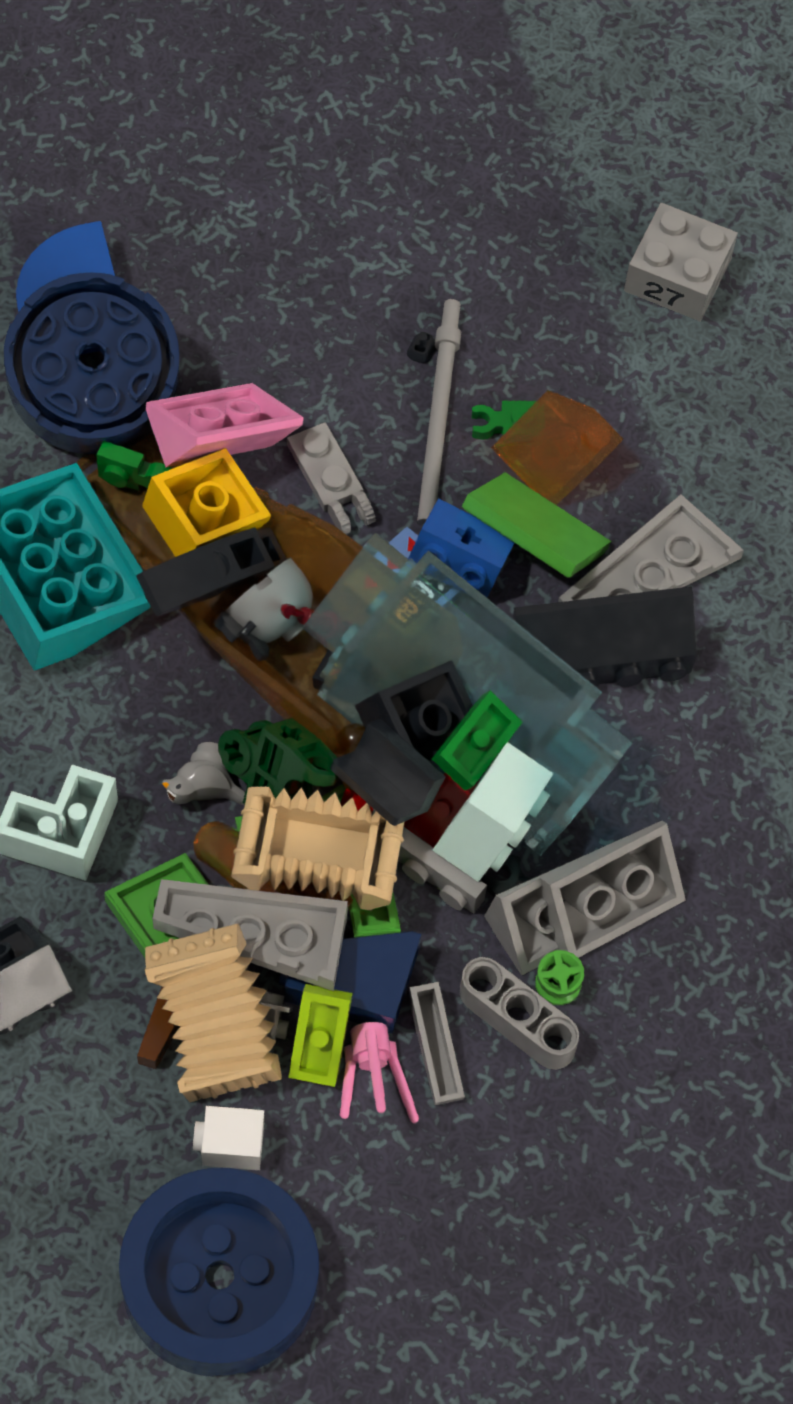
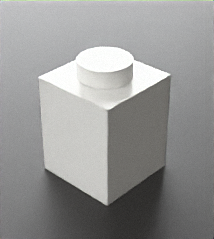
[193,1106,264,1170]

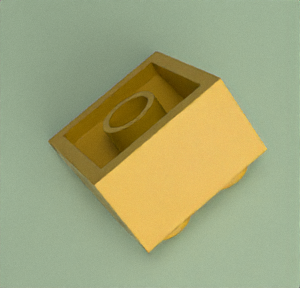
[142,448,271,557]

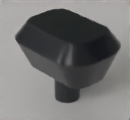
[407,332,436,363]

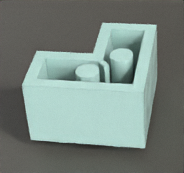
[433,742,553,882]
[0,765,118,881]

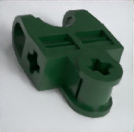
[218,718,339,805]

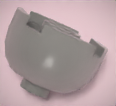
[226,558,313,643]

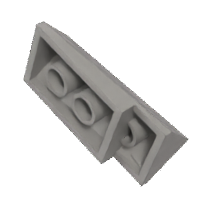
[484,821,686,975]

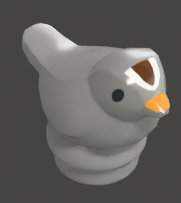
[162,742,245,805]

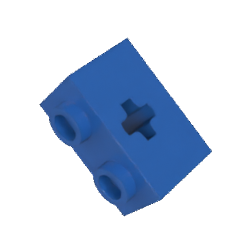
[408,498,514,598]

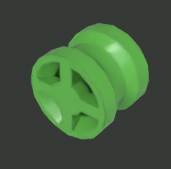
[535,950,584,1005]

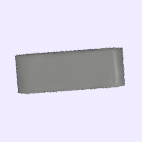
[460,957,579,1070]

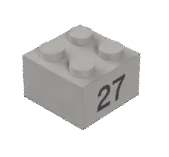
[624,203,738,322]

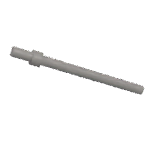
[417,299,461,525]

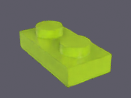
[288,984,353,1087]

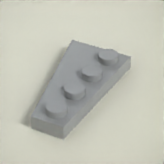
[558,494,744,602]
[152,879,348,991]

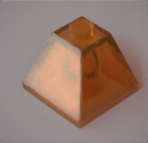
[491,390,623,505]

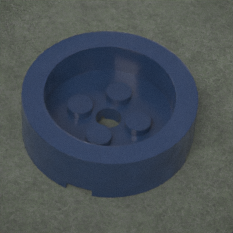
[4,272,179,454]
[119,1167,319,1377]

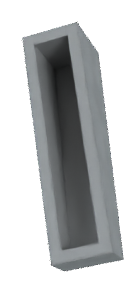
[407,982,465,1105]

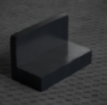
[330,718,446,826]

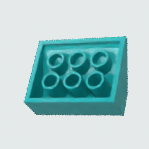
[0,463,151,671]

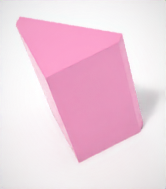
[146,383,303,467]

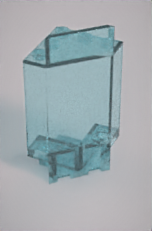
[303,533,633,856]

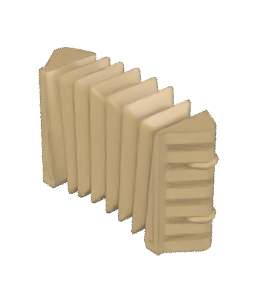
[231,787,404,911]
[145,924,282,1102]

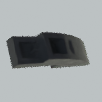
[136,527,287,617]

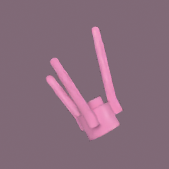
[340,1022,419,1123]

